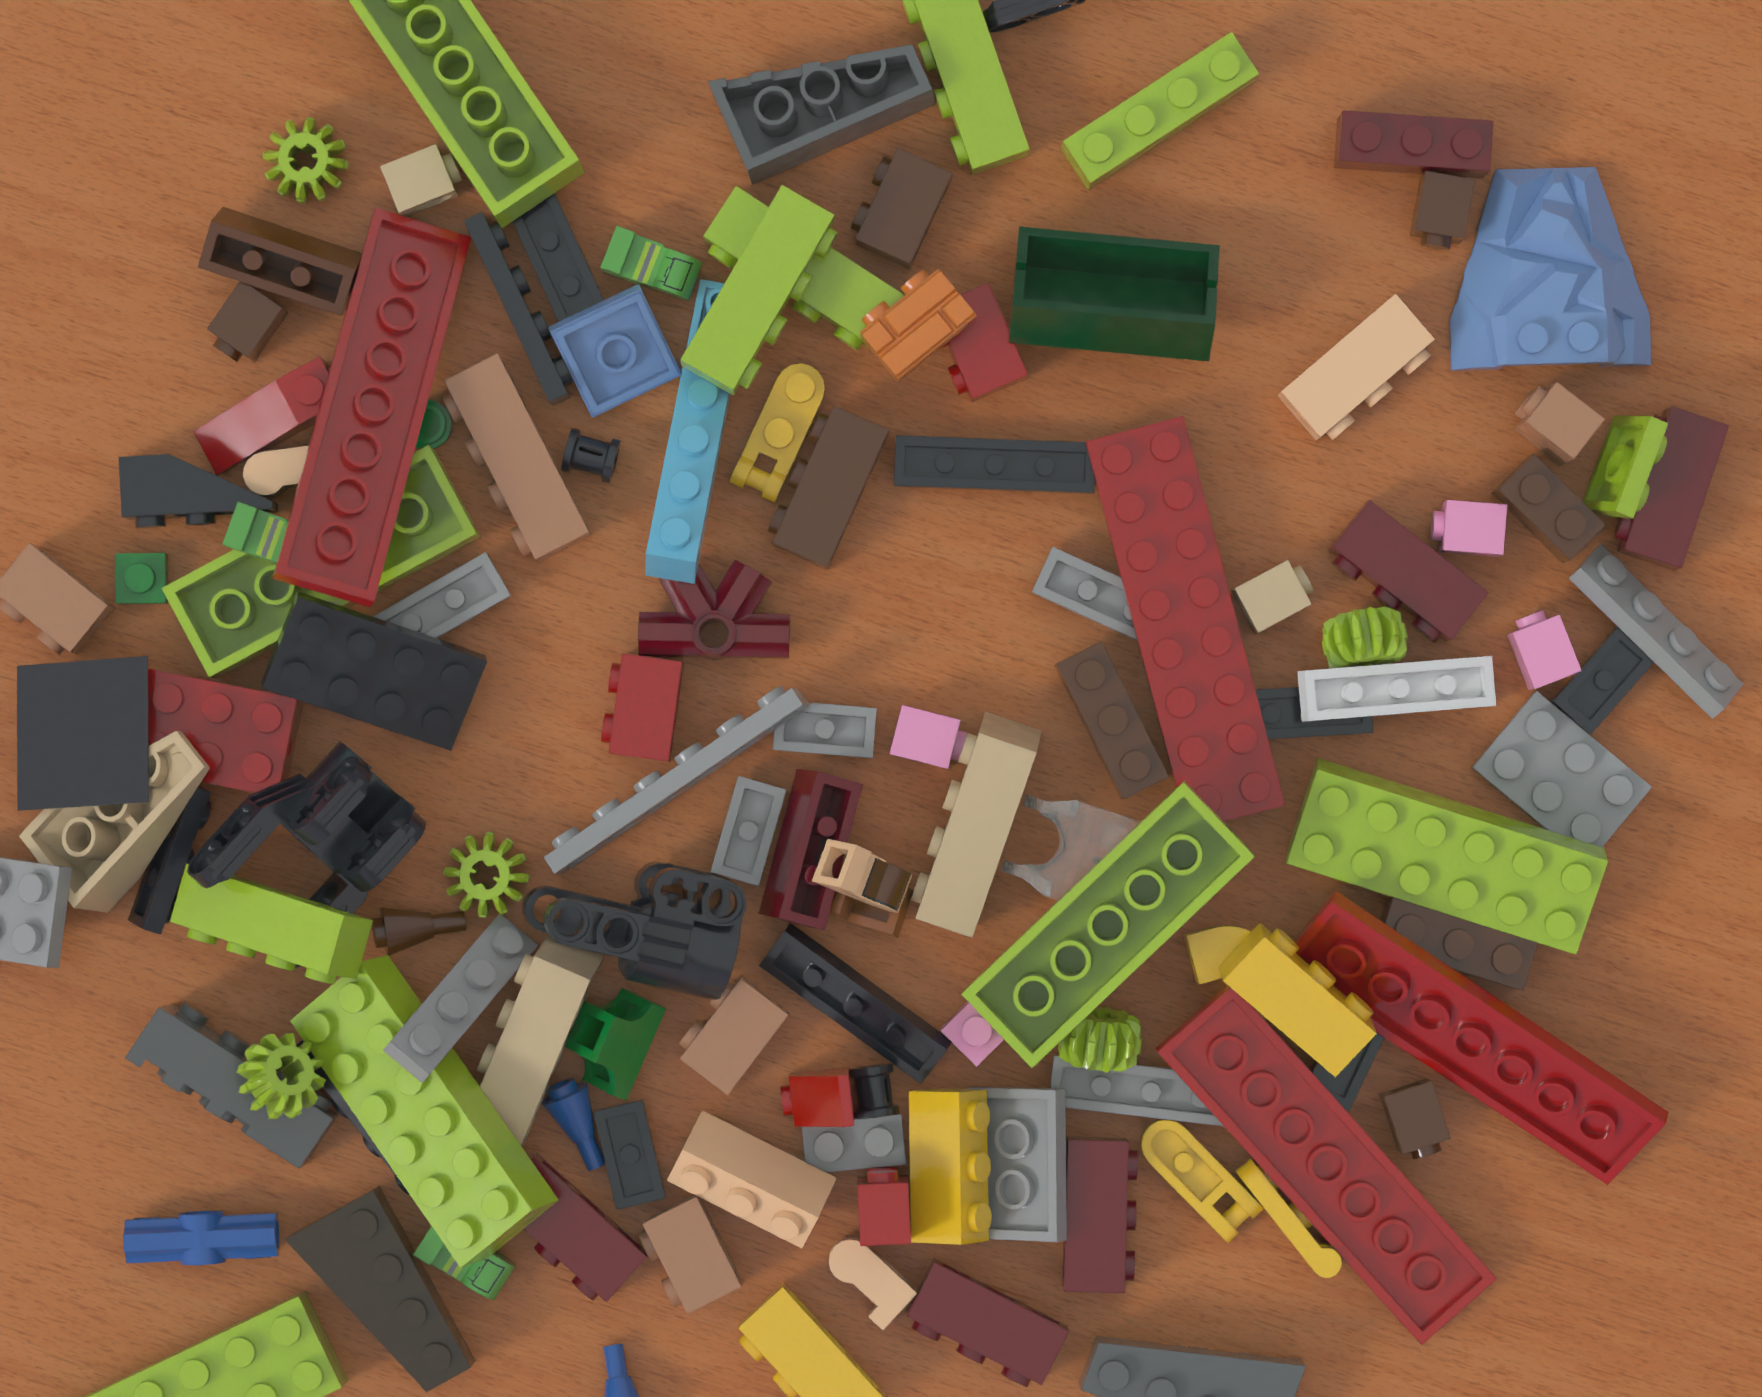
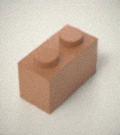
[1513,382,1605,466]
[0,543,115,655]
[679,977,789,1095]
[639,1195,743,1314]

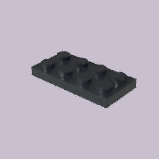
[261,591,487,751]

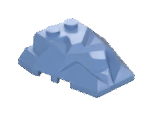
[1449,167,1651,371]

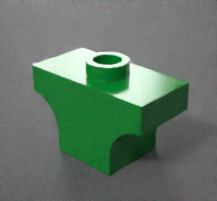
[565,988,666,1101]

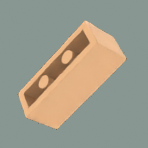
[1277,294,1435,441]
[667,1110,837,1248]

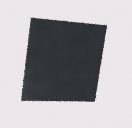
[17,656,149,811]

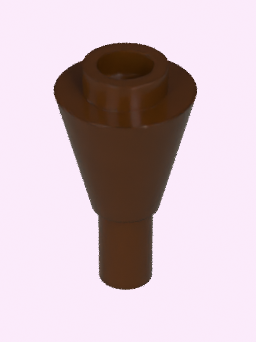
[372,907,466,956]

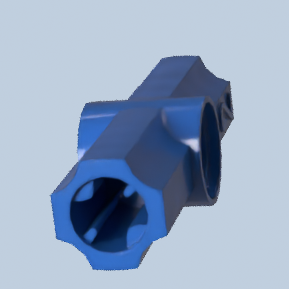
[123,1211,280,1265]

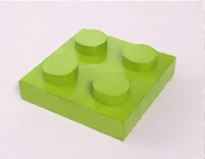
[1582,415,1668,518]

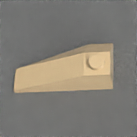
[19,731,210,913]

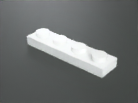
[1297,656,1496,722]

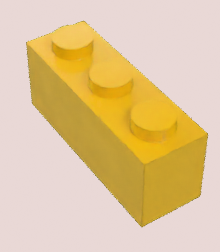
[1219,923,1377,1077]
[909,1088,992,1245]
[738,1282,885,1397]

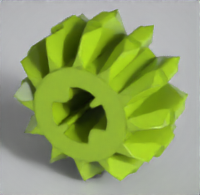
[263,117,349,204]
[1322,606,1408,668]
[443,832,530,917]
[1058,1007,1143,1073]
[236,1033,326,1120]

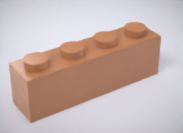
[442,353,592,562]

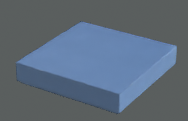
[548,284,681,418]

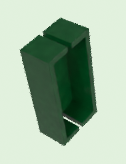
[1008,226,1220,362]

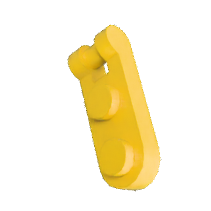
[729,363,825,503]
[1140,1119,1264,1244]
[1235,1159,1342,1278]

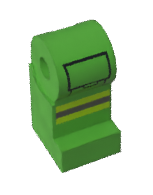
[600,226,703,301]
[222,502,288,563]
[413,1226,516,1300]

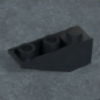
[119,454,279,528]

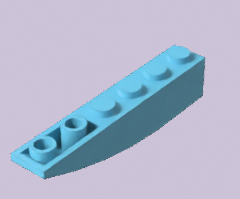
[645,279,731,584]

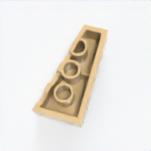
[911,711,1042,938]
[477,935,606,1147]

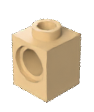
[380,144,462,217]
[1231,560,1314,634]

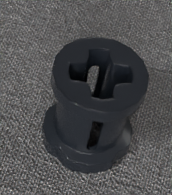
[561,428,621,484]
[849,1063,900,1119]

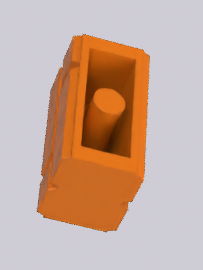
[860,268,977,382]

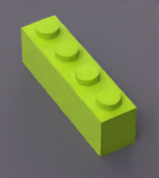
[902,0,1030,175]
[1061,32,1259,190]
[680,185,838,396]
[703,186,905,351]
[170,864,373,984]

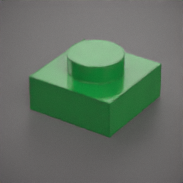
[115,553,168,604]

